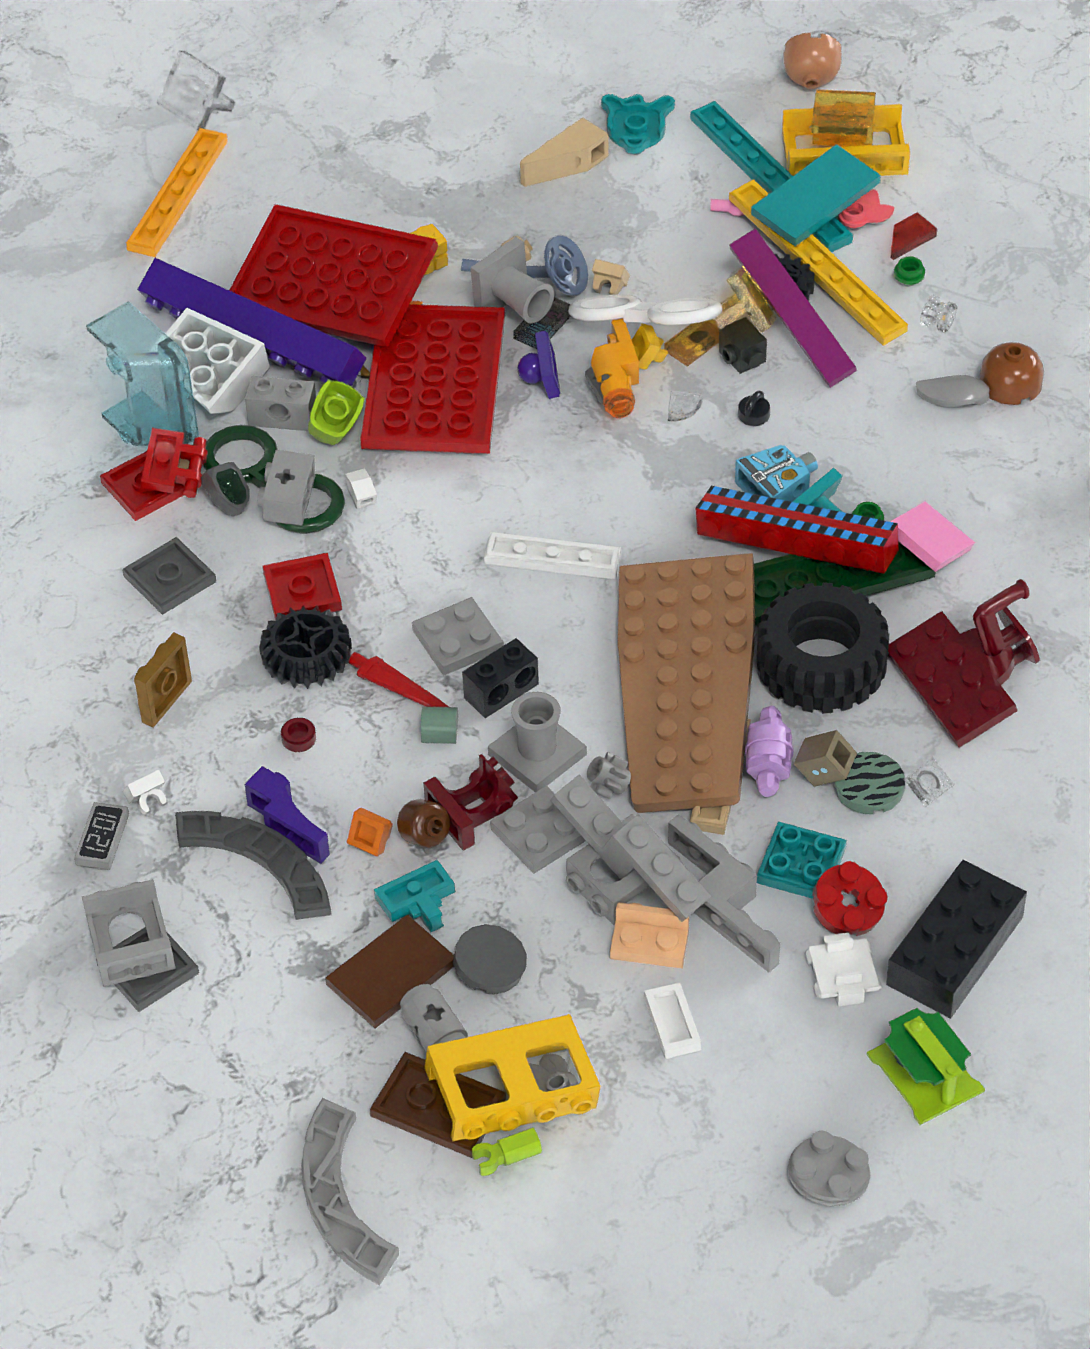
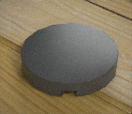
[453,924,527,994]

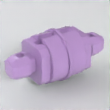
[745,706,794,797]

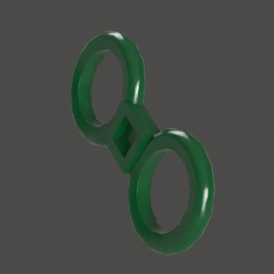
[203,425,345,534]

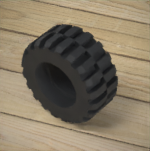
[756,582,889,714]

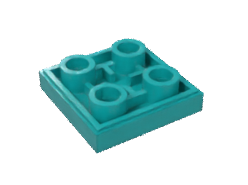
[757,821,847,899]

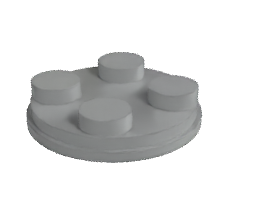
[788,1131,870,1206]

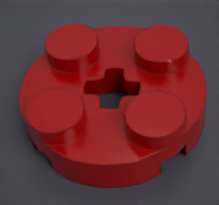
[812,861,888,936]

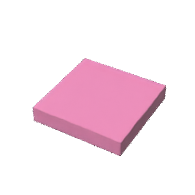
[890,501,975,572]

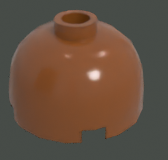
[979,342,1044,405]

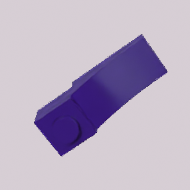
[244,766,330,864]

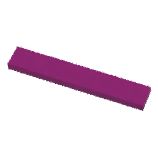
[729,228,857,388]

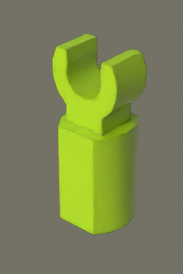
[472,1127,542,1176]

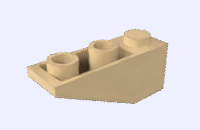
[520,117,609,187]

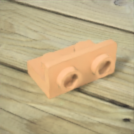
[610,903,689,969]

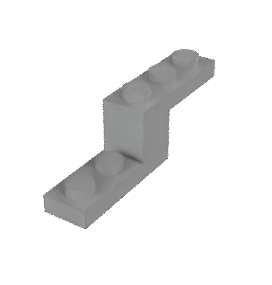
[550,774,711,922]
[668,814,780,973]

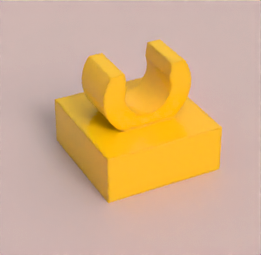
[631,323,668,370]

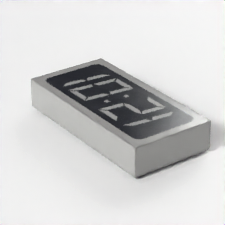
[74,802,129,870]

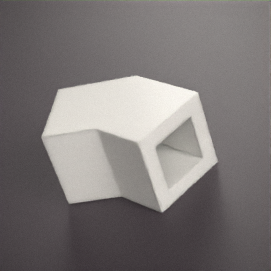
[345,468,377,509]

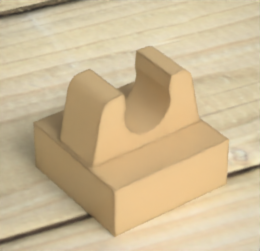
[592,259,630,295]

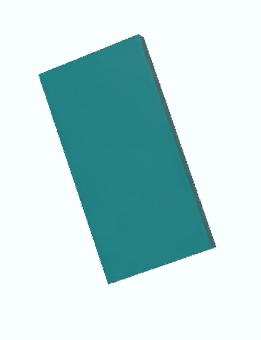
[751,144,881,246]

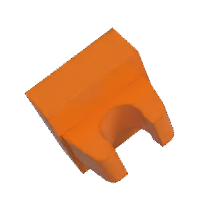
[347,808,393,857]

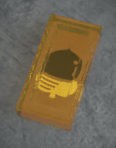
[664,317,727,366]

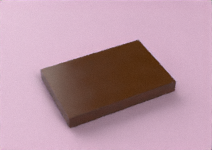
[325,914,454,1029]
[370,1052,506,1158]

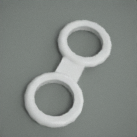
[568,295,722,325]

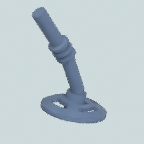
[461,235,588,296]

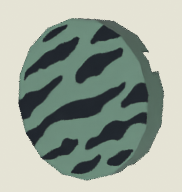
[834,752,905,814]

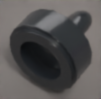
[738,391,770,426]

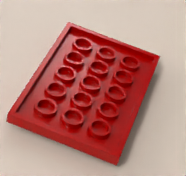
[229,204,439,348]
[361,304,505,454]

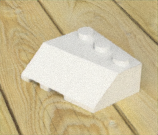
[150,308,270,414]

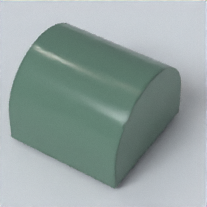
[421,707,458,744]

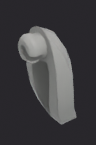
[916,375,990,407]

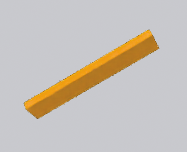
[126,128,228,257]

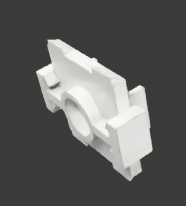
[805,932,882,1007]

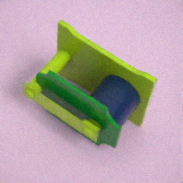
[866,1008,985,1125]

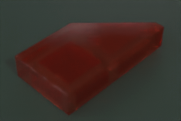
[890,212,937,260]

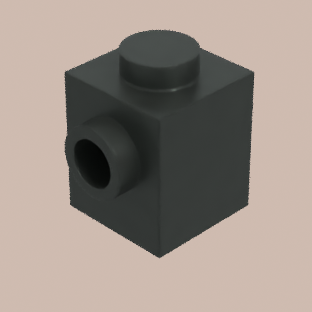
[719,317,767,374]

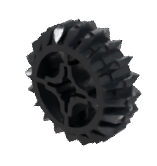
[259,605,352,689]

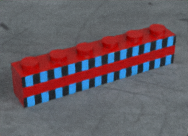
[696,485,899,574]

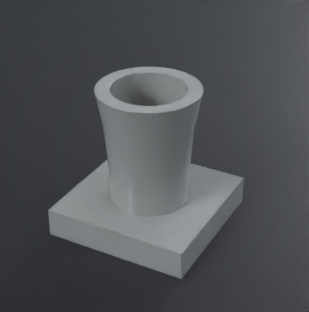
[470,237,554,323]
[488,692,587,792]

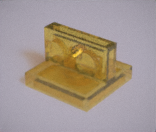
[811,89,876,146]
[714,266,777,334]

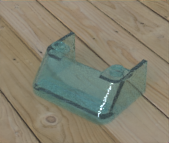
[86,301,199,446]

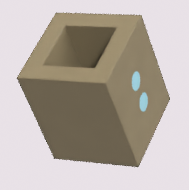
[794,730,857,787]

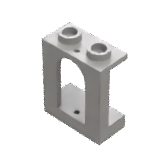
[566,814,680,925]
[82,879,176,987]

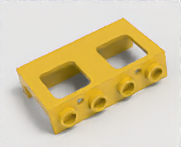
[782,104,910,176]
[425,1014,601,1141]

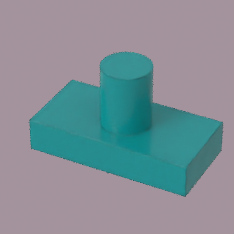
[793,467,843,512]

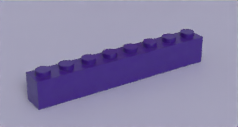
[137,258,367,386]

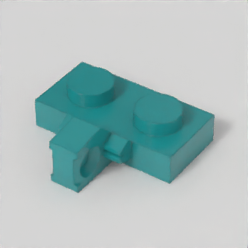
[374,860,456,932]

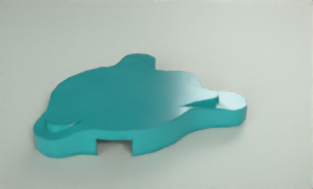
[601,94,675,154]

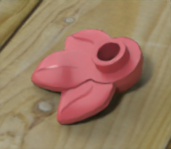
[838,189,894,228]

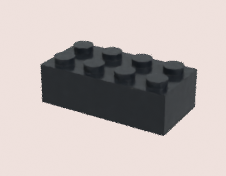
[886,859,1027,1019]

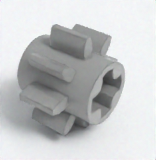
[587,752,631,799]

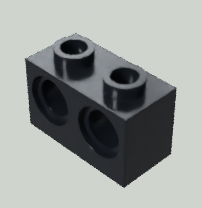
[462,638,539,718]

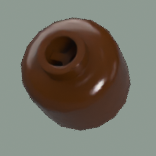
[397,799,450,848]

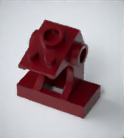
[423,754,518,851]

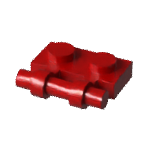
[141,428,208,498]

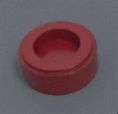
[281,718,316,752]

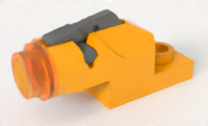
[585,318,639,418]

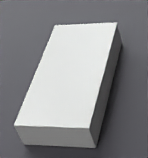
[644,982,701,1059]

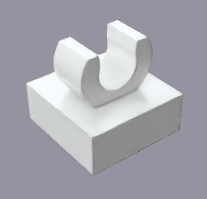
[122,770,166,815]

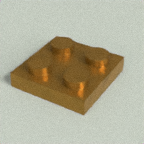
[134,632,192,728]

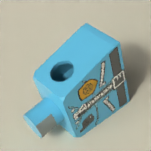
[735,445,818,502]

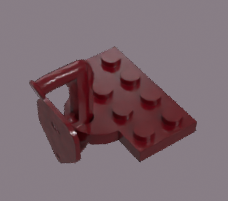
[888,579,1040,748]

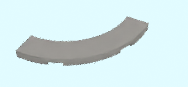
[301,1098,399,1285]

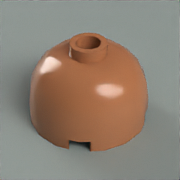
[783,33,842,89]

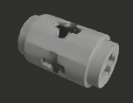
[400,984,468,1053]

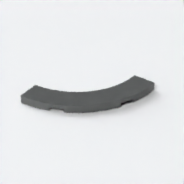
[175,811,331,920]

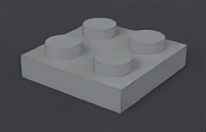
[412,597,504,676]
[490,786,586,874]

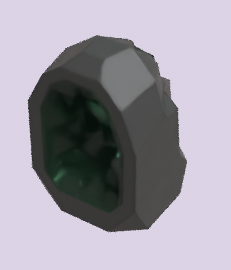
[201,462,250,517]

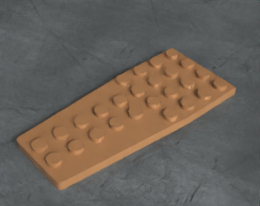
[618,553,755,813]

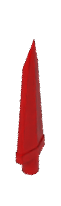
[349,652,449,707]

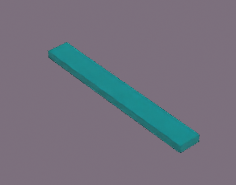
[690,101,853,252]

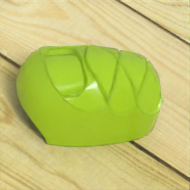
[308,379,365,445]

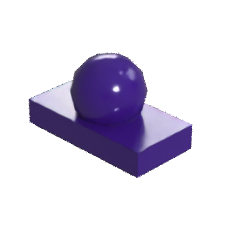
[517,331,561,399]

